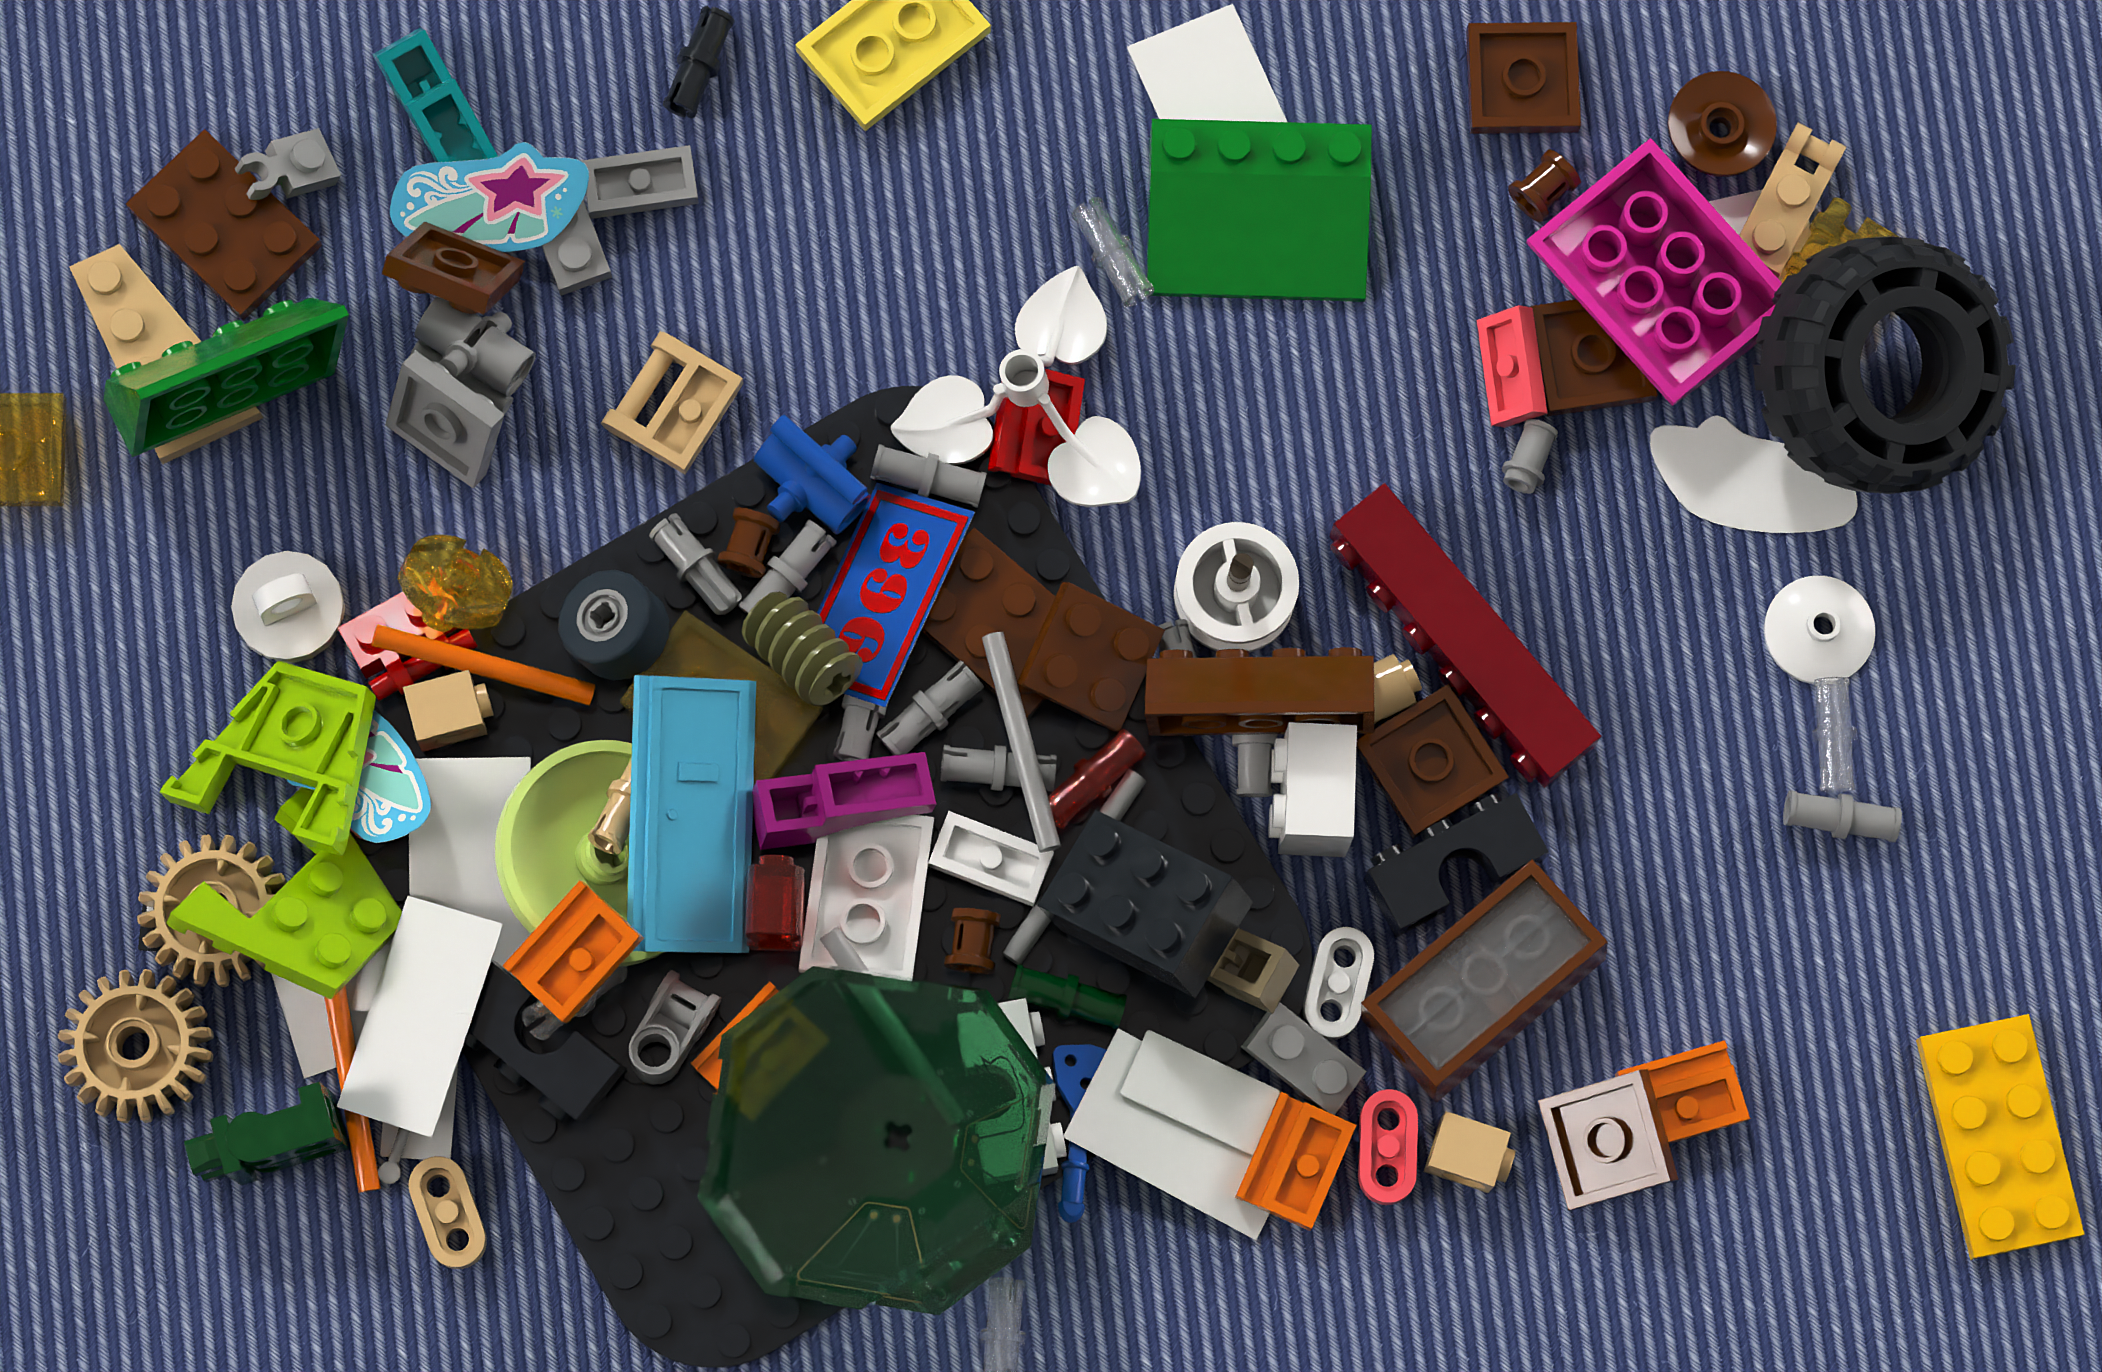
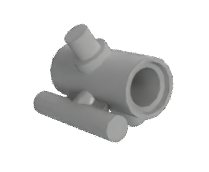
[410,297,536,414]

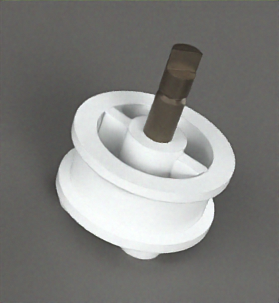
[1174,522,1299,652]

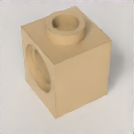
[403,670,493,752]
[1423,1111,1516,1193]

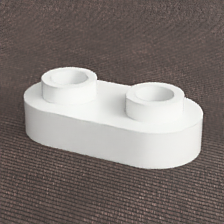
[1302,927,1374,1040]

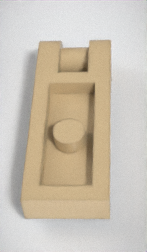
[1739,122,1846,278]

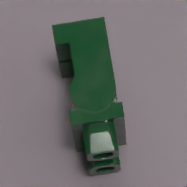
[184,1082,350,1186]

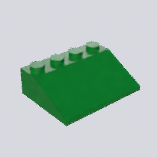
[1147,119,1372,302]
[104,298,349,457]

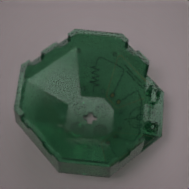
[698,965,1055,1315]

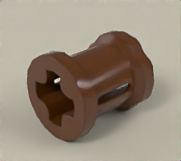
[1508,149,1581,222]
[716,507,781,578]
[944,908,1001,974]

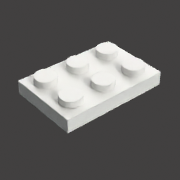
[799,815,934,987]

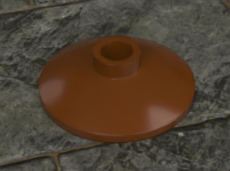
[1668,71,1777,177]

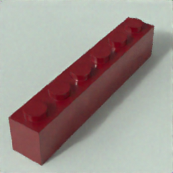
[1329,483,1602,788]

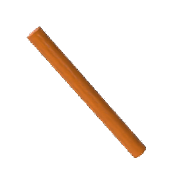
[371,624,595,705]
[324,986,381,1193]

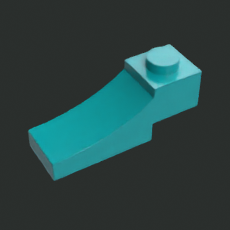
[372,28,498,162]

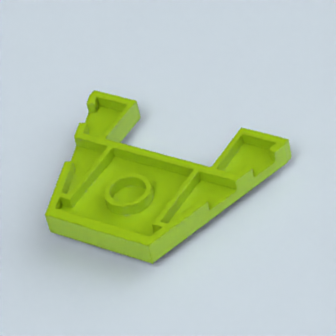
[160,661,376,856]
[166,787,402,999]

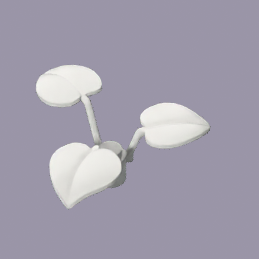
[891,266,1141,507]

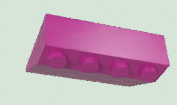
[1526,138,1782,406]

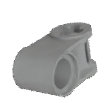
[629,970,721,1085]

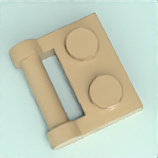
[601,331,744,475]

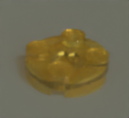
[397,535,513,632]

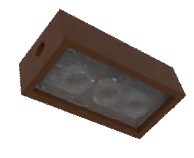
[1361,859,1608,1103]

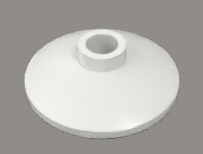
[1764,576,1875,685]

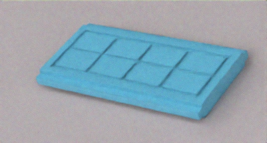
[627,675,756,953]

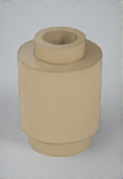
[1374,654,1422,724]

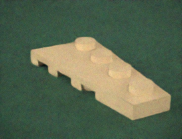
[69,244,263,464]

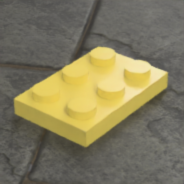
[795,0,991,131]

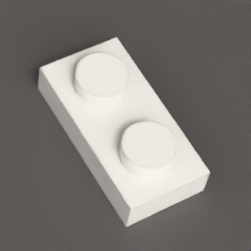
[928,811,1054,907]

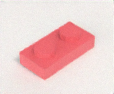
[1476,305,1548,428]

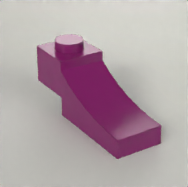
[752,752,936,850]

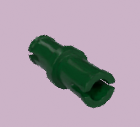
[1008,964,1127,1030]

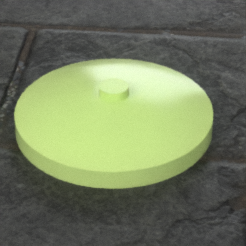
[495,740,664,967]

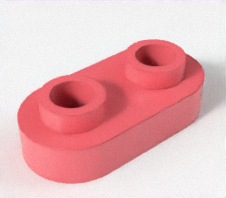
[1358,1089,1418,1205]

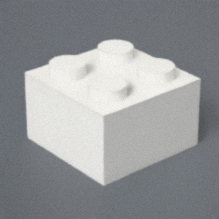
[1268,722,1357,857]

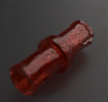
[1048,729,1146,829]

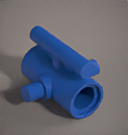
[754,415,871,534]

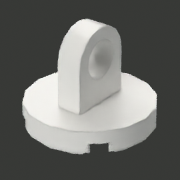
[231,551,345,664]

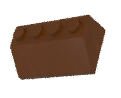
[1145,647,1375,736]

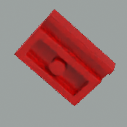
[988,369,1085,486]

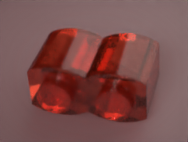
[745,855,806,951]

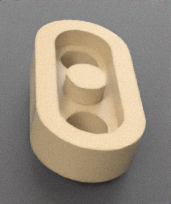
[408,1156,487,1269]

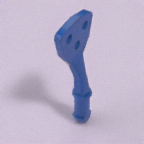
[1052,1044,1107,1223]

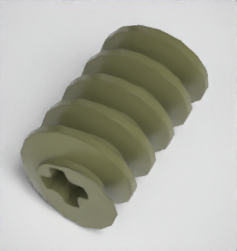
[742,591,863,707]

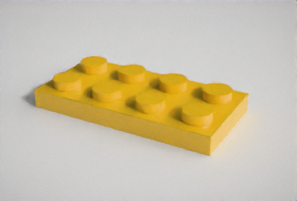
[1916,1014,2085,1260]

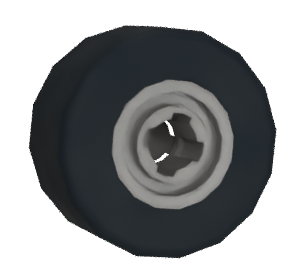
[558,570,669,681]

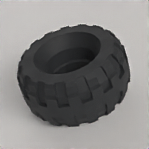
[1753,236,2016,494]

